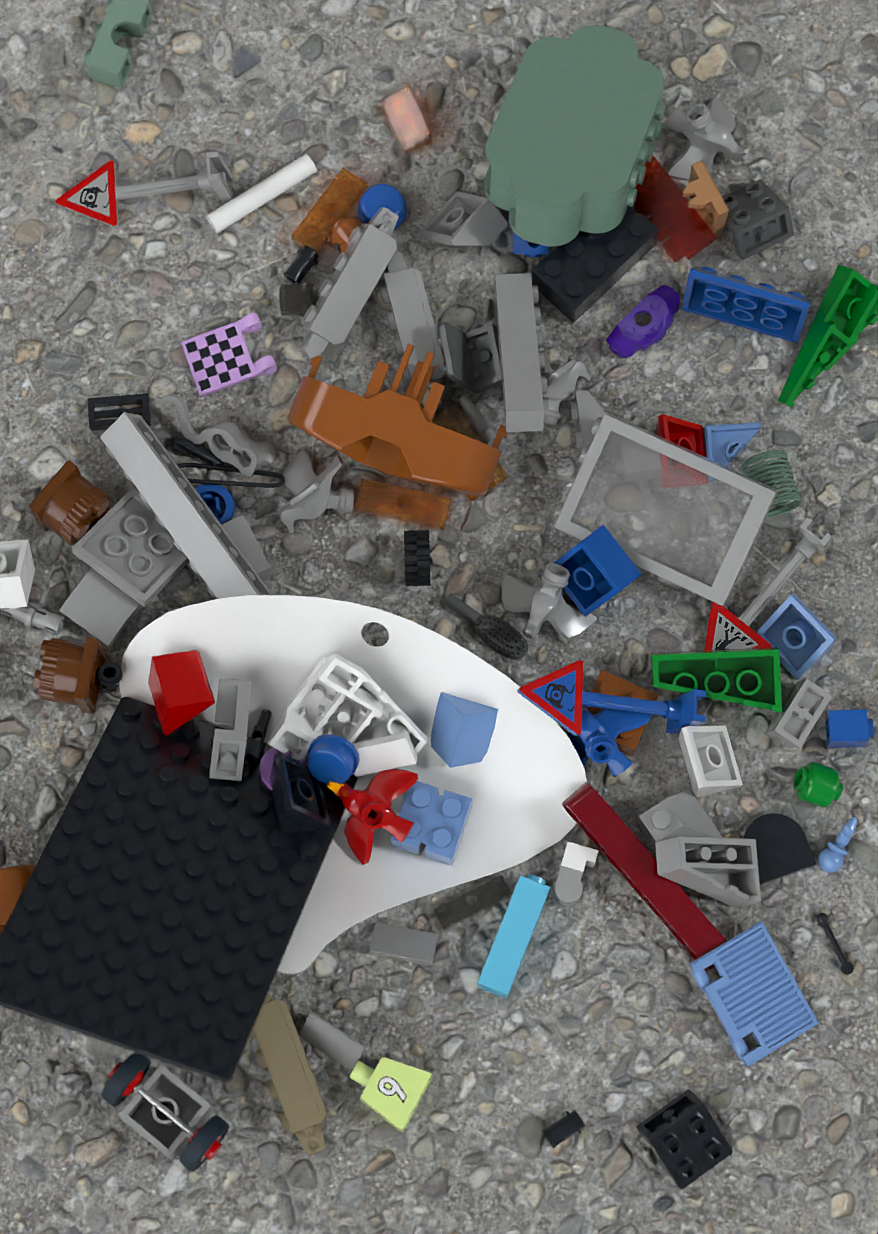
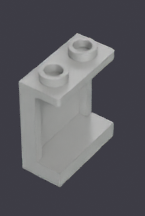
[209,678,251,781]

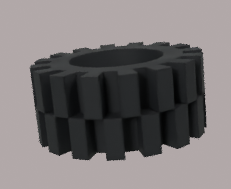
[404,530,431,586]

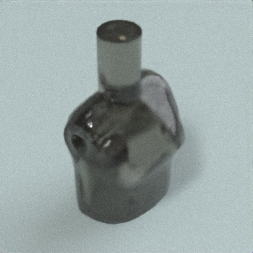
[279,282,321,317]

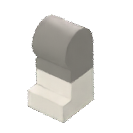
[554,842,599,907]

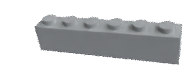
[495,273,550,432]

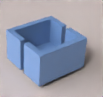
[391,781,472,866]

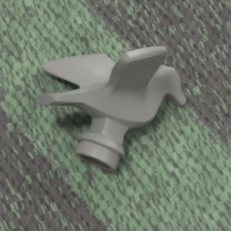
[666,97,749,180]
[540,358,590,426]
[279,450,354,533]
[502,563,597,640]

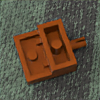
[586,670,659,756]

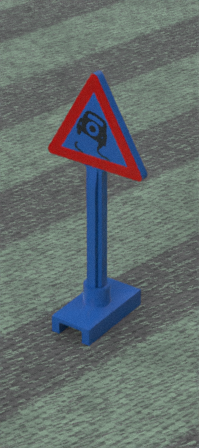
[517,660,706,736]

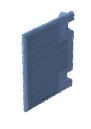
[690,921,819,1067]

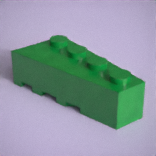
[651,647,782,713]

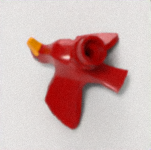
[327,769,419,865]

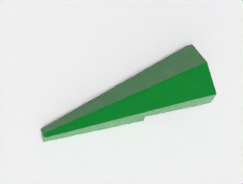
[778,264,878,408]

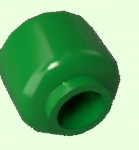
[793,762,843,808]

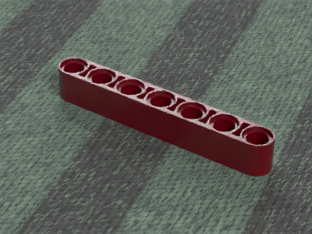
[562,782,727,972]

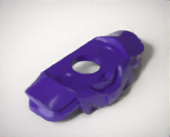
[606,285,680,358]

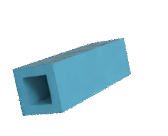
[477,874,550,999]

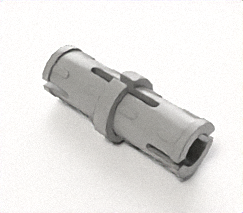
[0,603,65,635]

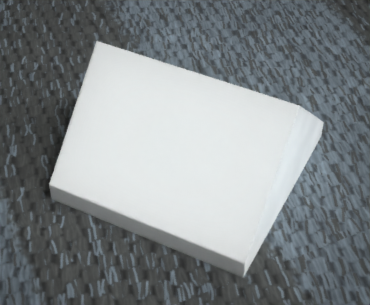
[678,726,743,798]

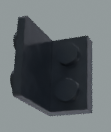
[636,1089,733,1190]

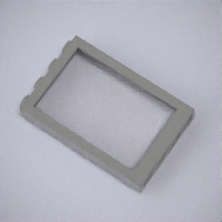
[553,413,778,606]

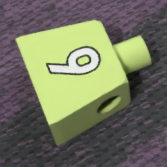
[350,1057,432,1132]

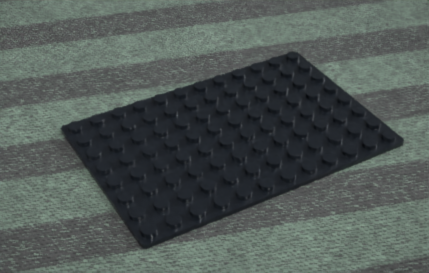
[0,697,358,1083]

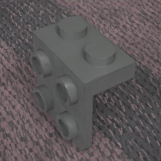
[438,322,502,394]

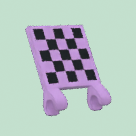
[181,313,277,397]

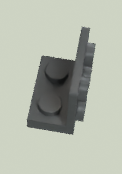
[722,180,794,261]

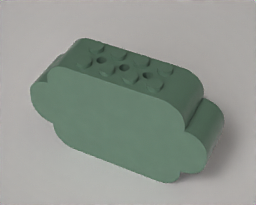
[484,25,666,246]

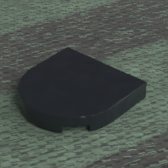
[743,813,816,885]

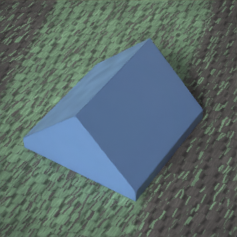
[756,593,837,680]
[431,692,498,768]

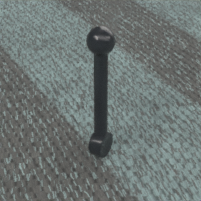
[816,912,854,975]

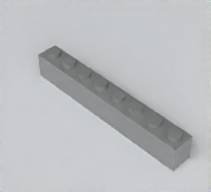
[100,412,273,599]

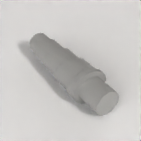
[458,395,496,445]

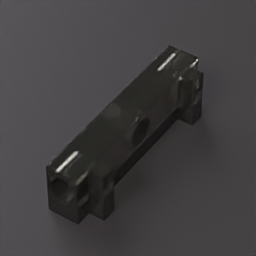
[434,875,512,931]

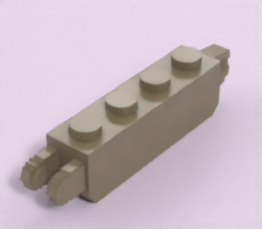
[250,993,328,1156]

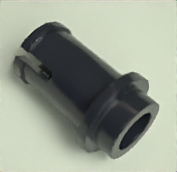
[283,246,319,286]
[97,662,123,692]
[542,1110,586,1149]

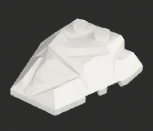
[268,653,427,779]

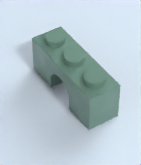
[84,0,153,88]

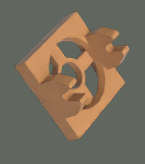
[678,161,729,240]

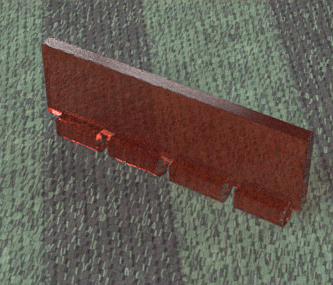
[633,155,717,262]

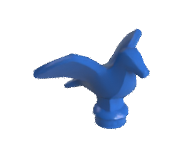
[567,705,651,777]

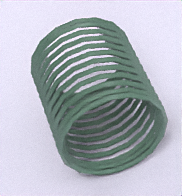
[740,450,802,518]

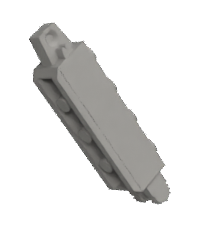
[299,207,399,358]
[380,251,447,409]

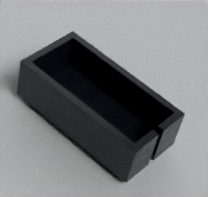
[531,206,659,323]

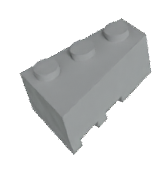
[655,836,761,908]

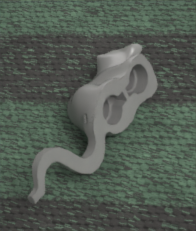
[154,394,276,477]

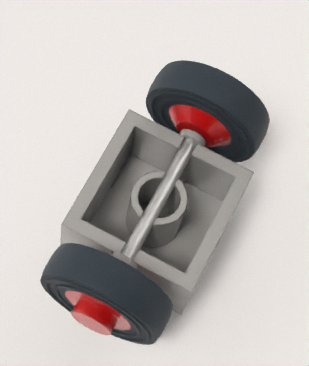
[101,1052,230,1172]

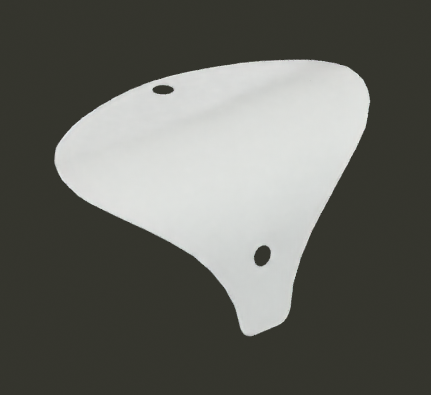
[119,595,587,974]

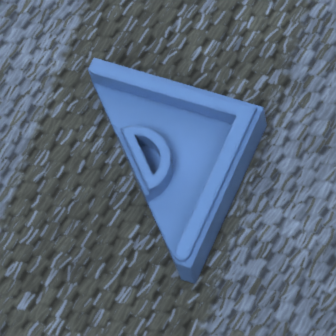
[703,422,761,483]

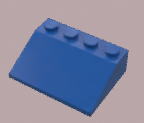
[682,266,811,343]

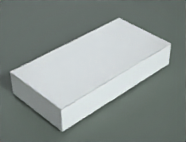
[353,732,417,777]

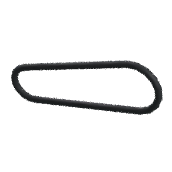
[177,463,285,488]

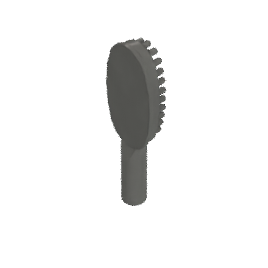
[444,593,528,660]

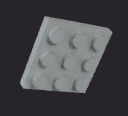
[72,488,190,607]

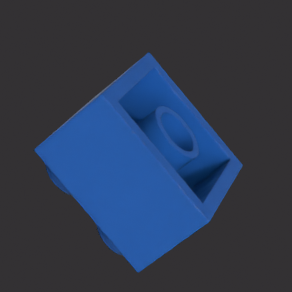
[554,525,641,617]

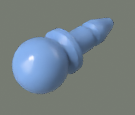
[818,817,857,873]

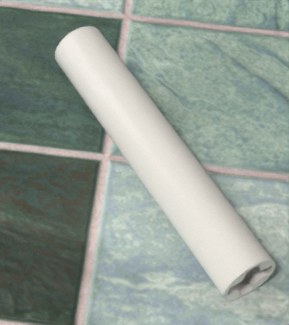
[206,154,317,233]

